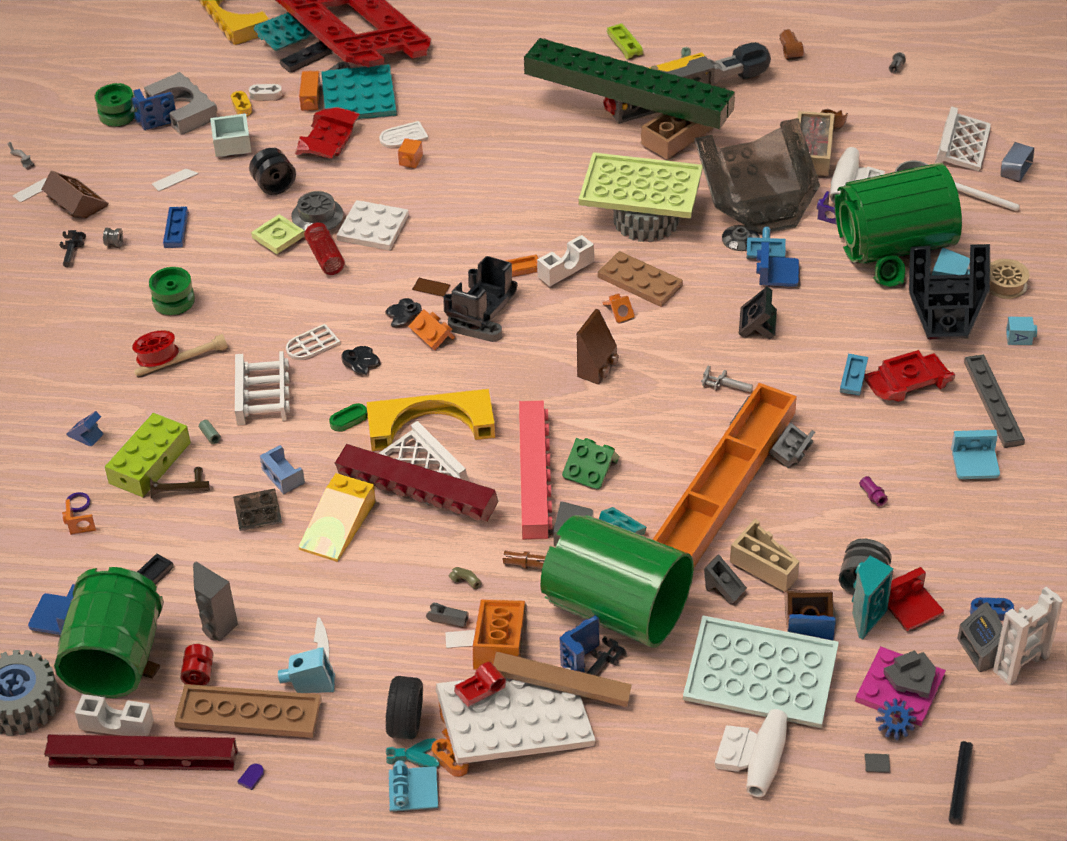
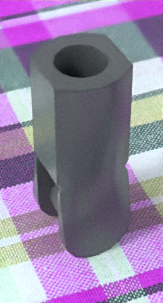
[426,602,469,627]

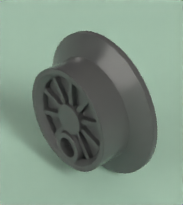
[291,191,344,233]

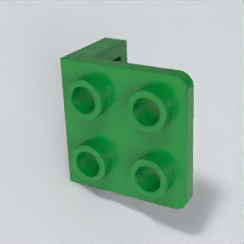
[562,438,620,489]

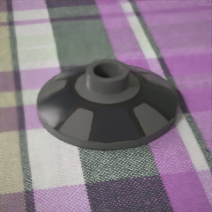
[722,225,760,251]

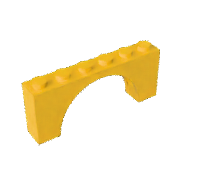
[199,0,269,45]
[366,389,495,452]

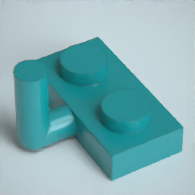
[599,507,647,535]

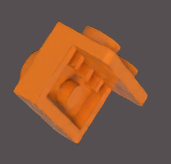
[408,309,455,350]

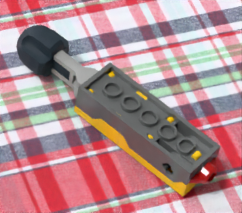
[603,42,771,124]

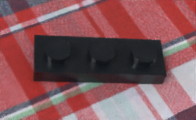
[280,41,332,73]

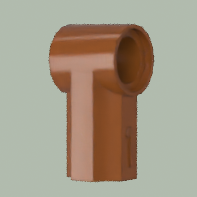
[779,29,804,59]

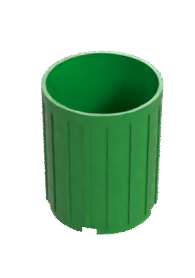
[835,163,962,264]
[540,515,694,648]

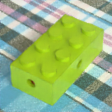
[105,413,191,497]

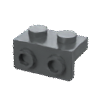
[768,422,815,468]

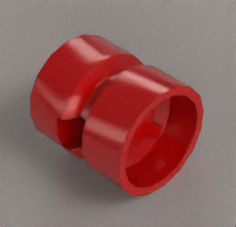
[180,644,214,686]

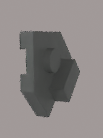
[883,650,936,698]

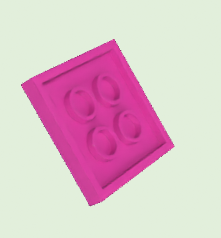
[855,646,946,727]

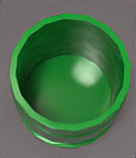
[54,567,164,698]

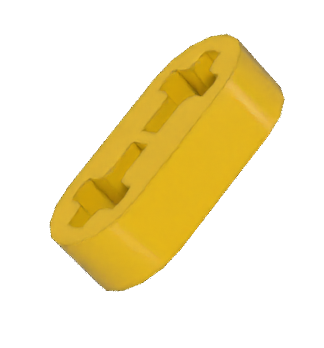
[231,91,252,117]

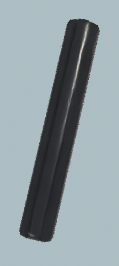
[948,741,973,825]

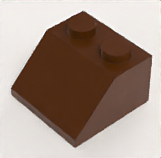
[784,589,833,632]

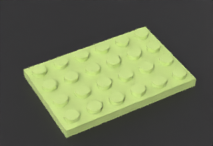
[579,152,703,218]

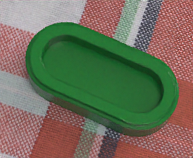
[329,403,368,432]

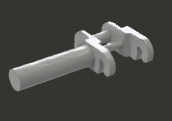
[701,365,753,393]

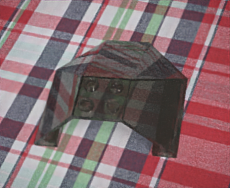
[694,118,820,235]

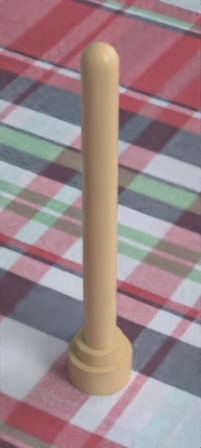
[134,334,228,376]

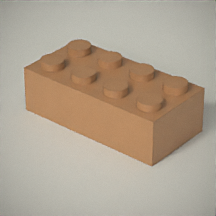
[641,113,714,160]

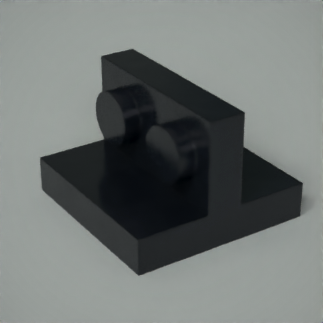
[739,286,777,339]

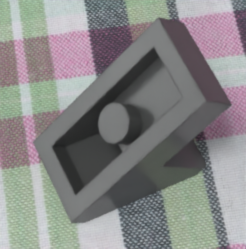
[704,554,747,604]

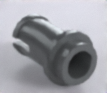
[889,52,906,74]

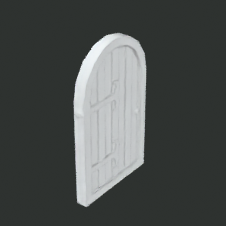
[379,121,429,148]

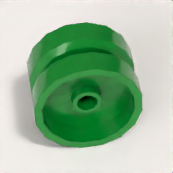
[94,83,137,126]
[149,267,195,315]

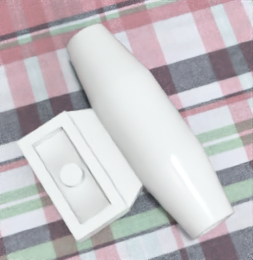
[830,147,885,203]
[715,709,787,797]

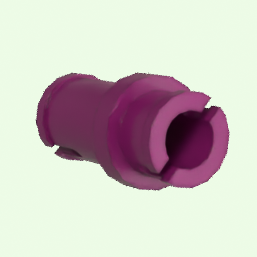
[859,476,888,506]

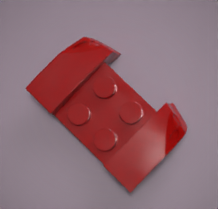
[295,107,359,159]
[864,350,955,402]

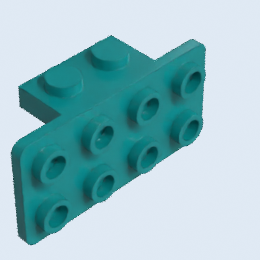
[254,12,314,51]

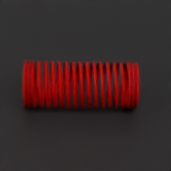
[304,223,345,275]

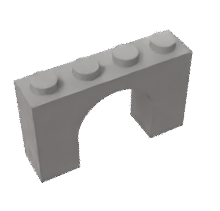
[144,72,218,135]

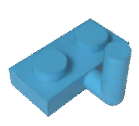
[747,227,786,258]

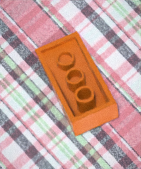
[472,599,525,670]

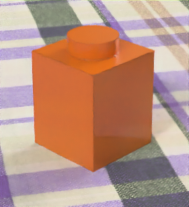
[398,138,423,168]

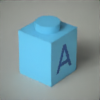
[1006,317,1037,345]

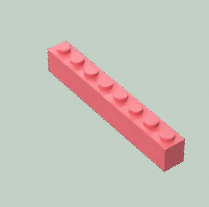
[519,400,552,539]

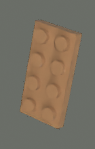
[597,251,683,307]

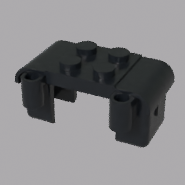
[443,256,518,327]

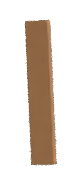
[493,652,632,707]

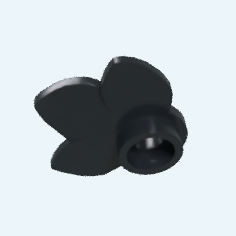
[385,298,422,327]
[341,346,381,375]

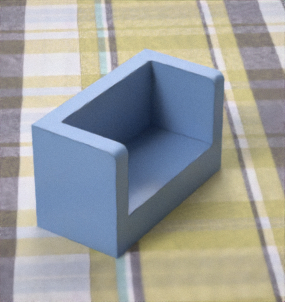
[260,445,305,495]

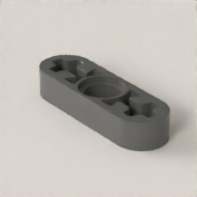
[448,317,502,342]

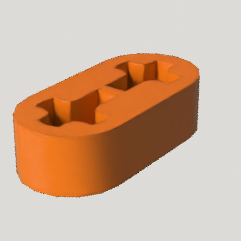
[431,738,469,777]

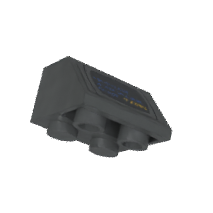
[957,602,1003,672]

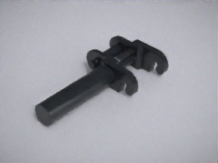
[59,230,86,267]
[587,636,626,676]

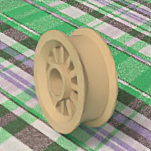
[989,259,1030,299]

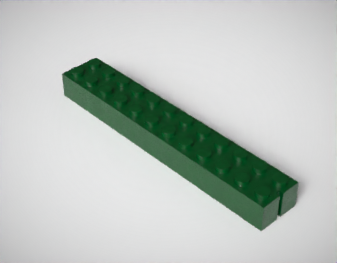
[524,38,735,130]

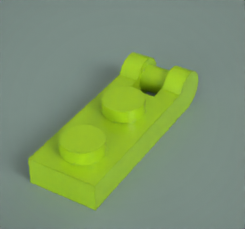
[607,23,643,59]

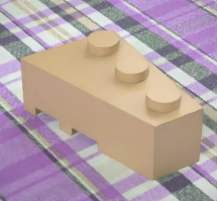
[730,518,799,591]

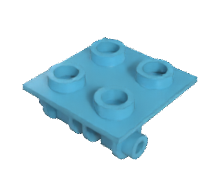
[389,761,438,811]

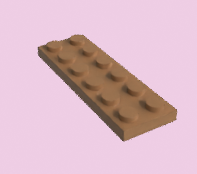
[174,684,322,738]

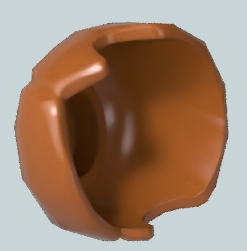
[820,109,848,129]

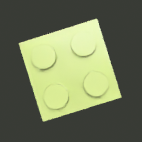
[251,214,305,254]

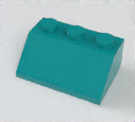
[852,556,894,640]

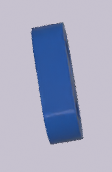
[970,597,1014,621]

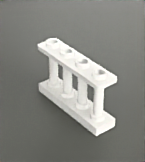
[235,351,290,425]

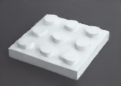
[337,200,409,251]

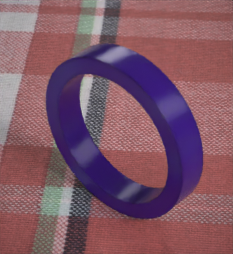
[66,492,90,513]

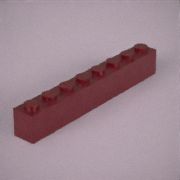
[335,444,499,522]

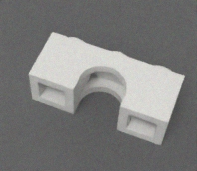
[537,235,594,286]
[75,694,154,736]

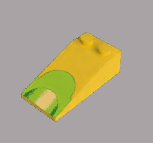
[299,473,376,562]

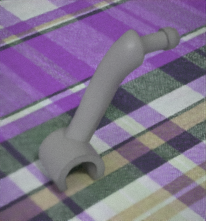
[7,142,34,169]

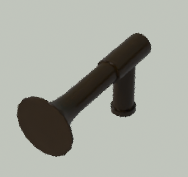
[150,467,210,499]

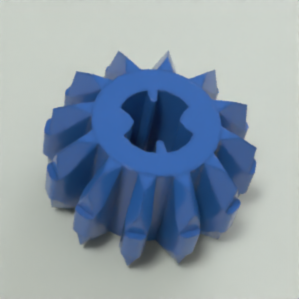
[875,699,917,740]

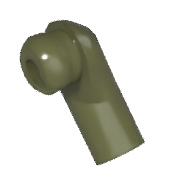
[449,567,482,589]

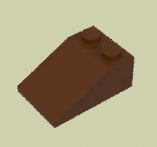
[576,309,619,385]

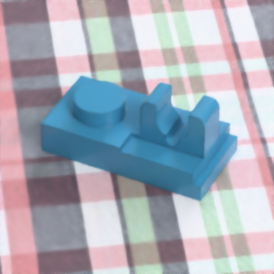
[840,353,868,396]

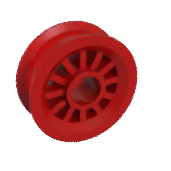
[132,330,179,367]

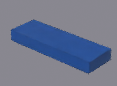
[163,206,188,248]

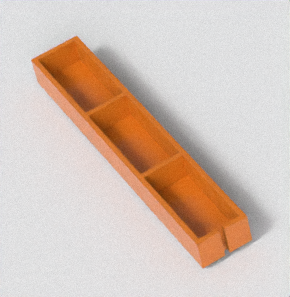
[652,383,797,568]

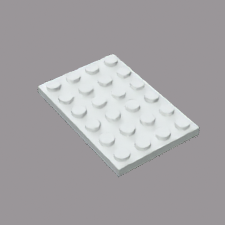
[436,668,596,764]

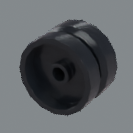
[249,148,296,195]

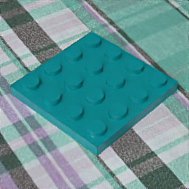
[321,64,396,119]

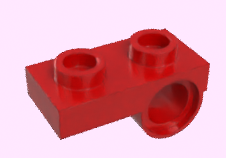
[454,662,506,707]

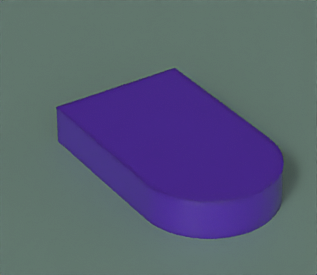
[237,763,264,790]

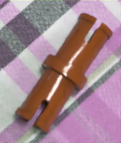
[503,550,546,569]

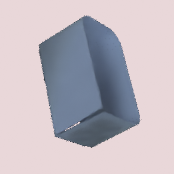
[1000,142,1035,181]

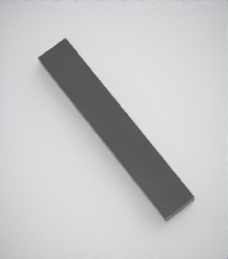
[964,354,1025,448]

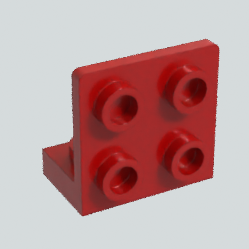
[888,567,944,631]

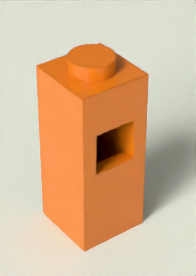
[299,71,321,111]

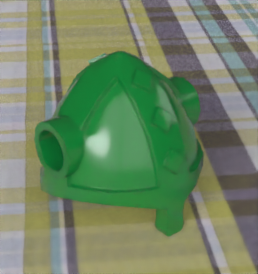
[873,255,905,287]

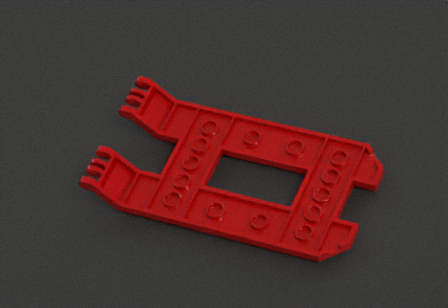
[275,0,432,67]

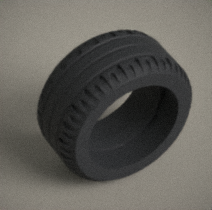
[385,676,423,740]

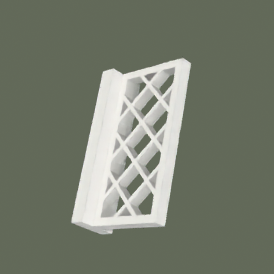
[935,106,991,171]
[379,421,469,505]

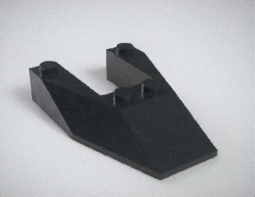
[909,244,991,340]

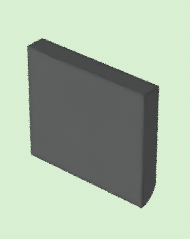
[864,753,890,772]

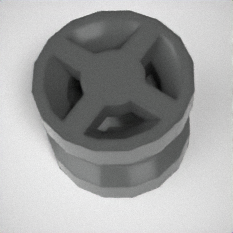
[103,227,123,247]

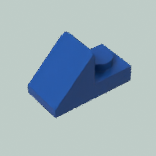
[66,411,103,446]

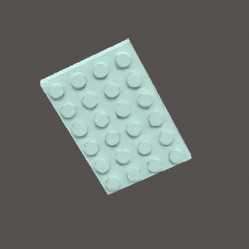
[683,616,839,728]

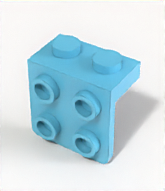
[951,430,1000,479]

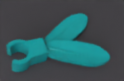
[386,738,439,768]

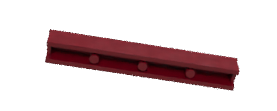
[44,734,238,771]

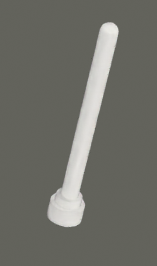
[955,182,1020,211]

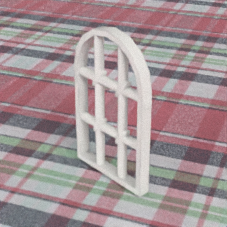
[286,324,341,360]

